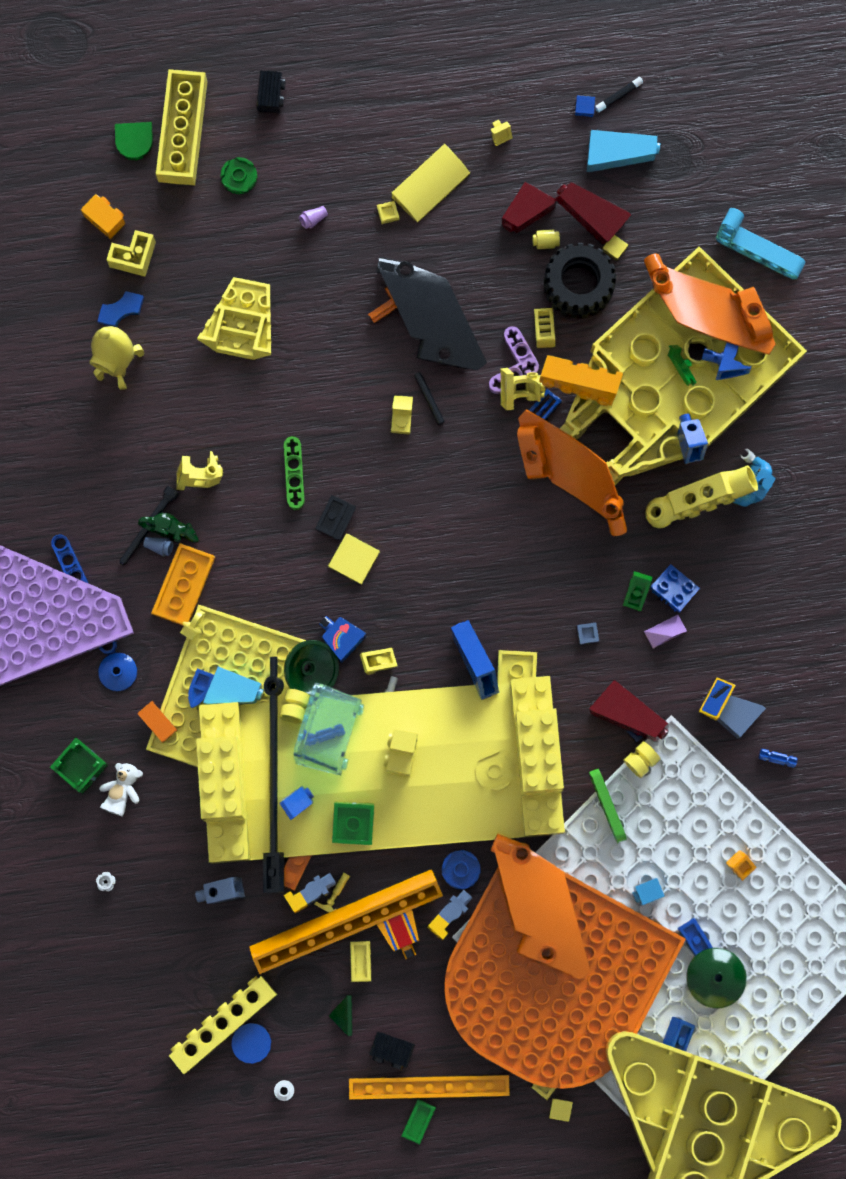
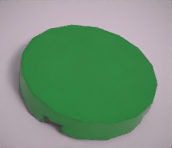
[220,157,258,194]

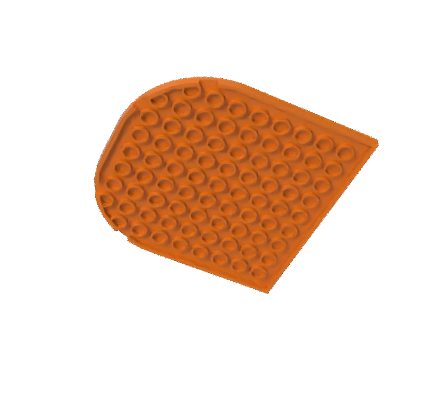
[445,848,686,1089]

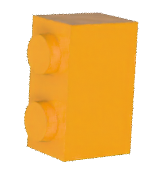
[81,194,125,240]

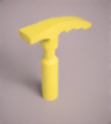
[314,872,350,912]

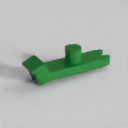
[667,345,696,386]

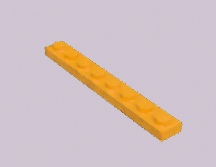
[349,1075,510,1099]

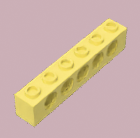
[169,976,278,1074]

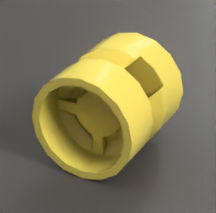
[279,689,311,724]
[623,741,661,778]

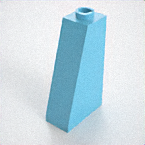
[587,130,660,172]

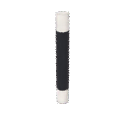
[595,77,643,113]

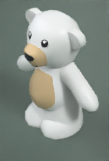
[99,763,143,817]

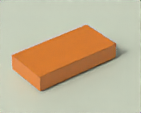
[137,701,178,743]

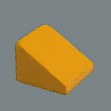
[726,850,757,881]

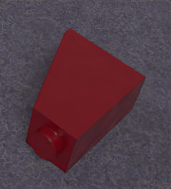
[501,182,557,233]

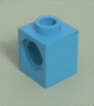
[632,878,665,906]

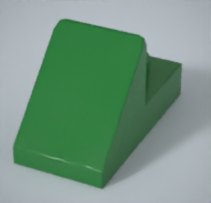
[623,571,653,611]

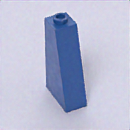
[451,620,499,700]

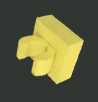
[491,120,513,146]

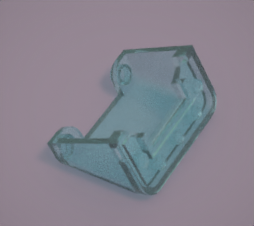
[293,682,364,776]

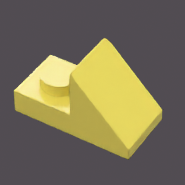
[391,396,413,434]
[360,648,397,675]

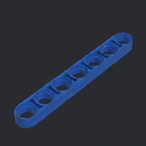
[51,534,117,655]

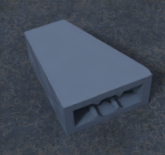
[717,695,766,739]

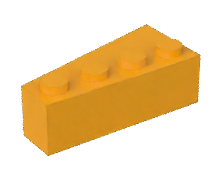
[539,355,623,406]

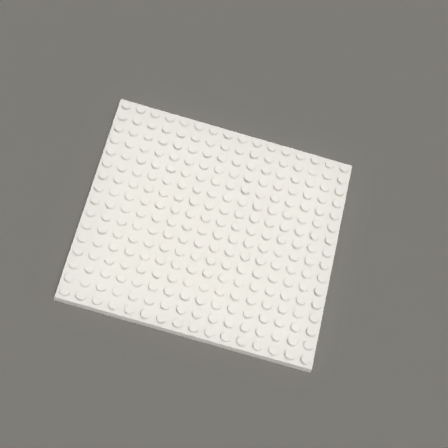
[452,715,846,1117]

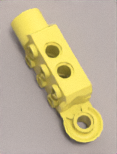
[645,465,758,528]

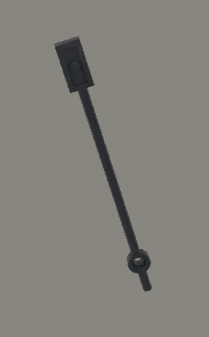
[263,657,284,893]

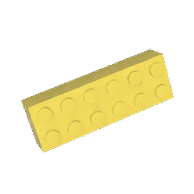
[156,69,207,185]

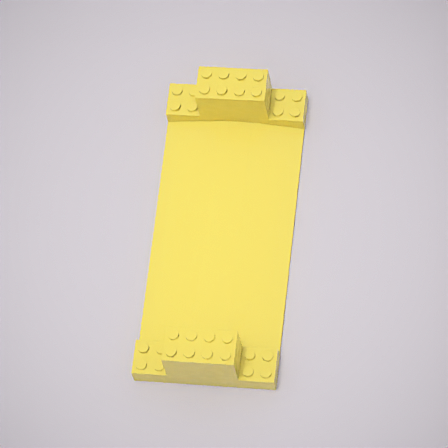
[196,676,565,864]

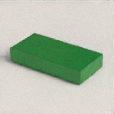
[401,1099,436,1145]

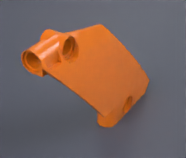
[644,253,776,355]
[517,409,627,536]
[491,833,591,978]

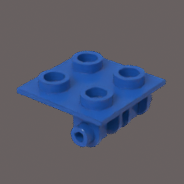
[650,564,700,613]

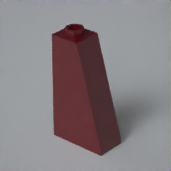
[555,182,631,245]
[589,680,669,742]

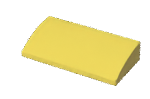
[392,144,470,223]

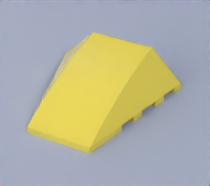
[197,277,271,360]

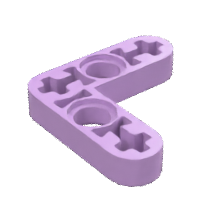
[489,326,539,394]

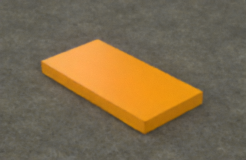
[151,543,216,626]

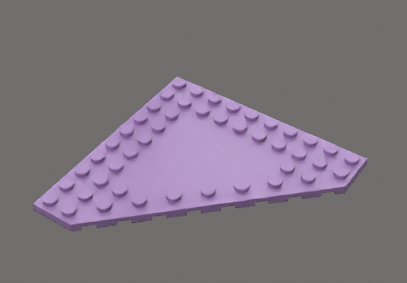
[0,545,134,686]

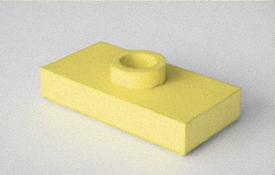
[350,941,371,982]

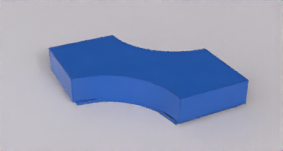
[97,291,144,327]

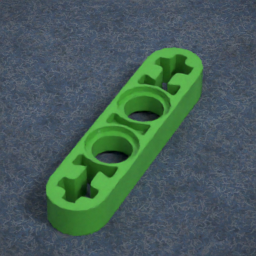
[284,436,305,510]
[589,769,627,843]

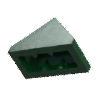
[329,995,353,1036]

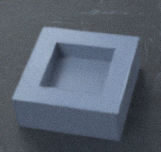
[577,622,599,645]

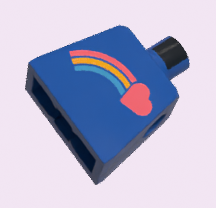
[319,616,367,663]

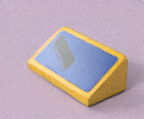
[699,678,736,721]

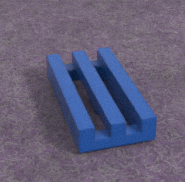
[529,389,562,420]

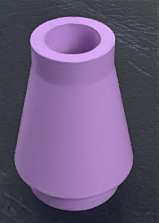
[299,206,328,229]

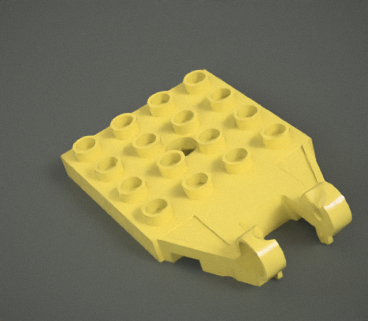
[560,247,807,485]

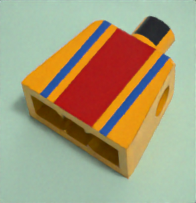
[377,910,419,960]

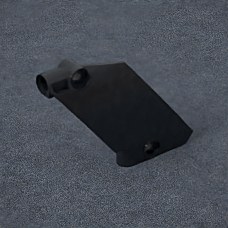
[376,257,487,371]

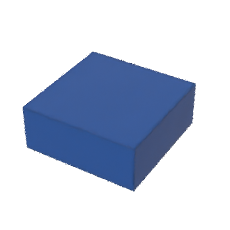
[575,95,595,117]

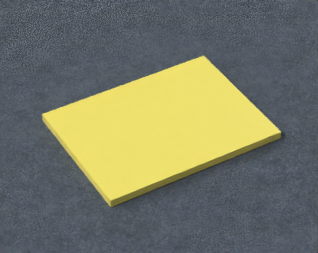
[146,605,306,767]

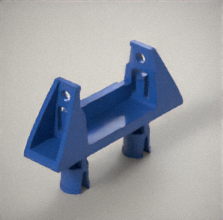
[701,342,752,380]

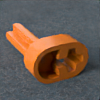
[368,287,398,323]

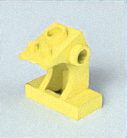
[501,368,545,410]
[176,451,223,490]

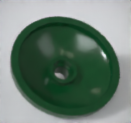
[284,640,339,698]
[686,948,747,1009]

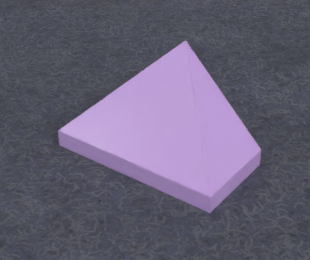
[644,615,687,648]

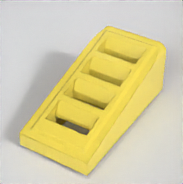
[534,308,555,348]

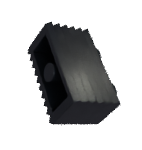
[256,70,286,113]
[369,1031,415,1070]

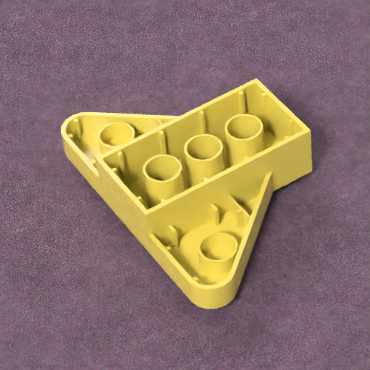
[605,1031,841,1179]

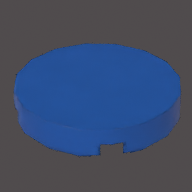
[442,850,481,889]
[231,1023,271,1064]

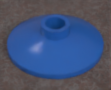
[99,653,137,691]

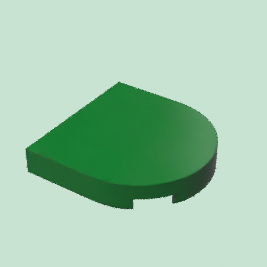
[115,122,153,160]

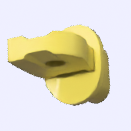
[180,610,205,640]

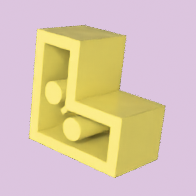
[107,230,156,277]
[384,729,418,776]

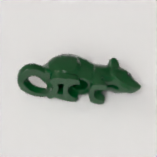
[138,513,199,543]

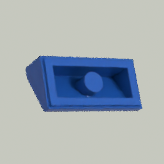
[663,1017,696,1052]

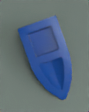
[188,668,214,708]

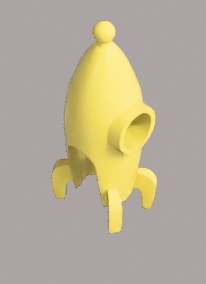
[90,326,144,390]

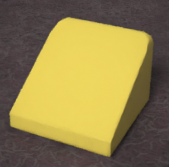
[549,1098,573,1122]

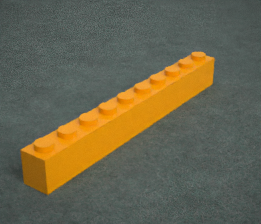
[249,869,443,974]

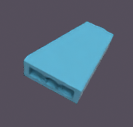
[203,667,264,705]

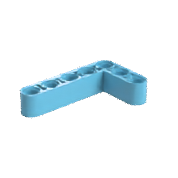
[716,208,806,279]

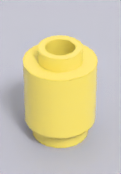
[532,230,560,249]

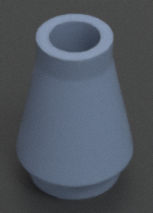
[143,537,174,557]

